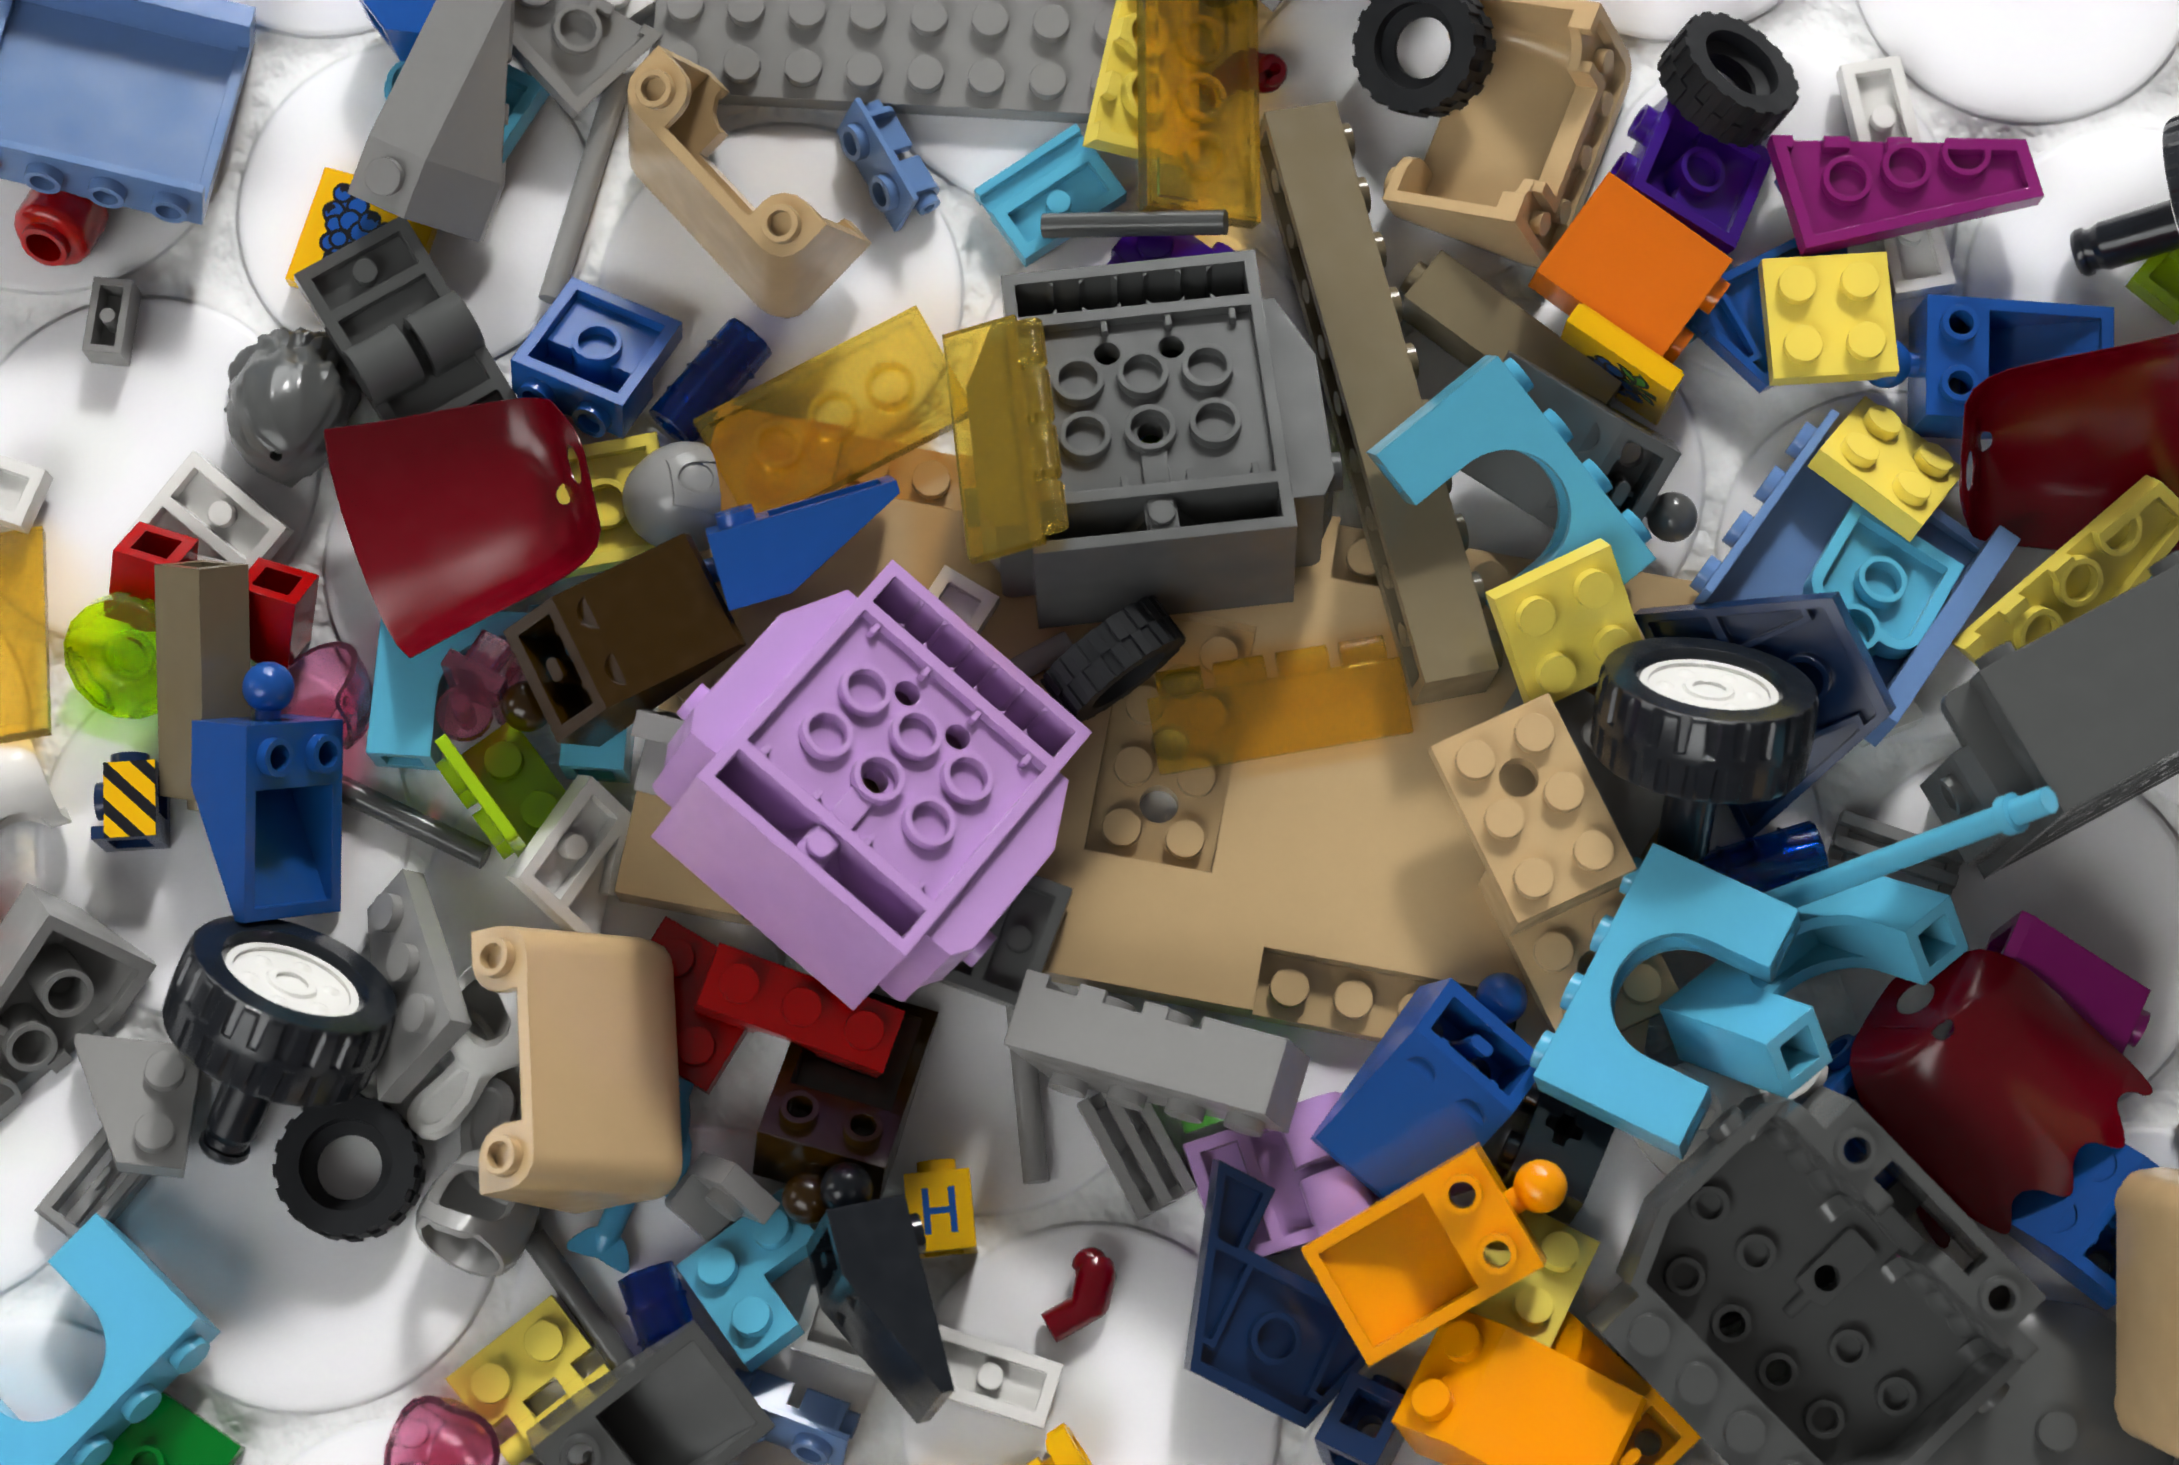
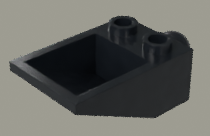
[806,1162,954,1424]

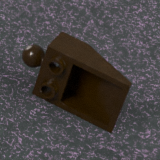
[501,533,746,747]
[752,993,939,1225]

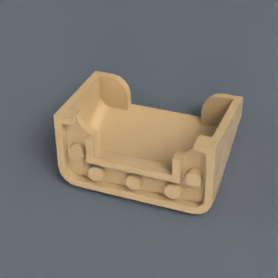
[1382,0,1632,268]
[627,45,872,319]
[471,926,683,1214]
[2114,1167,2179,1459]

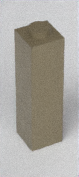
[1399,250,1622,406]
[154,560,251,811]

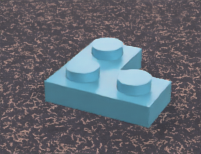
[676,1188,814,1373]

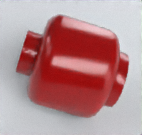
[14,189,109,266]

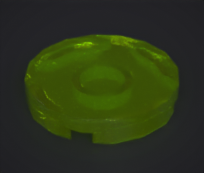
[63,592,158,719]

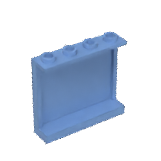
[0,0,256,225]
[1689,408,2021,747]

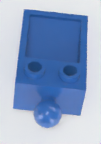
[1867,294,2114,439]
[703,475,900,611]
[191,661,343,923]
[1310,972,1536,1199]
[2008,1142,2160,1310]

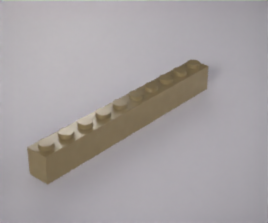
[1255,101,1503,706]

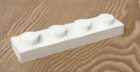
[1836,55,1956,302]
[791,1284,1064,1430]

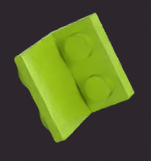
[434,722,566,860]

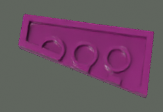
[1766,135,2044,256]

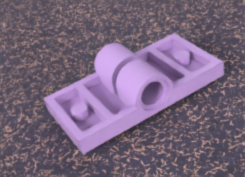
[1183,1092,1473,1258]

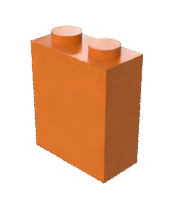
[1528,171,1733,364]

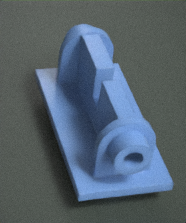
[836,97,940,232]
[735,1368,861,1465]

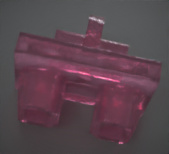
[436,629,524,742]

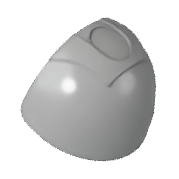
[622,441,721,552]

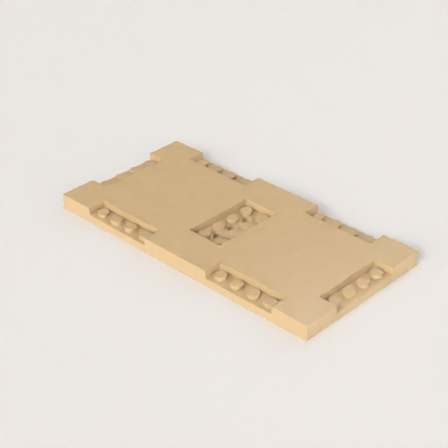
[614,405,1699,1055]

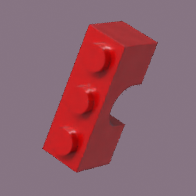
[107,521,319,669]
[693,942,906,1079]

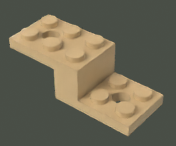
[1428,693,1679,1033]

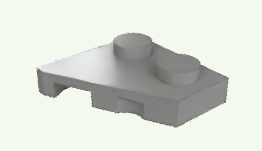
[74,1033,202,1178]

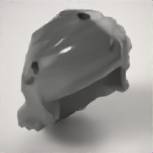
[224,327,362,488]

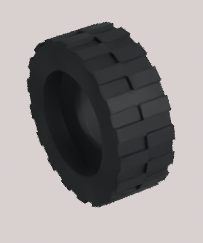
[1352,0,1496,118]
[1657,11,1799,148]
[1041,596,1186,723]
[272,1093,426,1242]

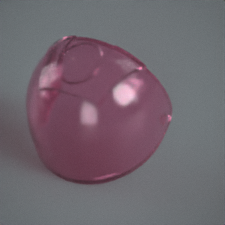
[281,641,373,750]
[383,1395,500,1465]

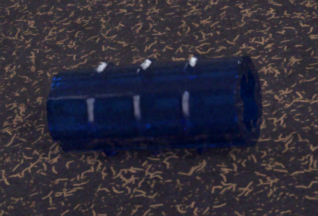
[649,318,772,442]
[1703,820,1829,893]
[618,1261,699,1351]

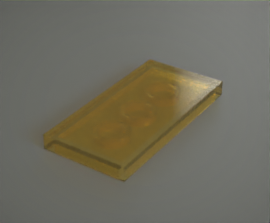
[1137,0,1261,229]
[692,305,971,514]

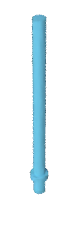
[1764,787,2058,908]

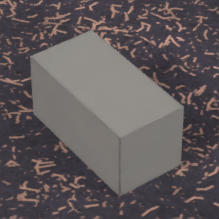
[82,276,142,366]

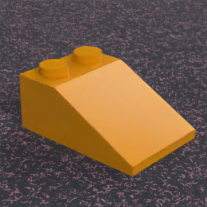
[1391,1311,1647,1465]

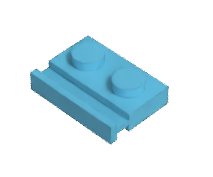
[974,123,1127,268]

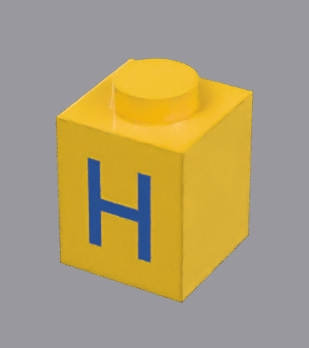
[903,1159,978,1259]

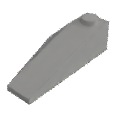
[347,0,515,242]
[0,883,157,1121]

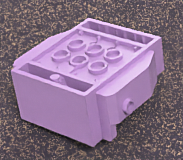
[651,559,1092,1011]

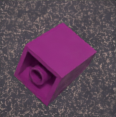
[1945,910,2151,1054]

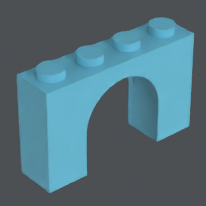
[1366,355,1656,610]
[366,604,635,783]
[1530,843,1800,1160]
[1659,863,1969,1098]
[0,1213,221,1465]

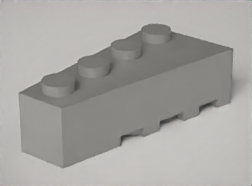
[1003,969,1310,1137]

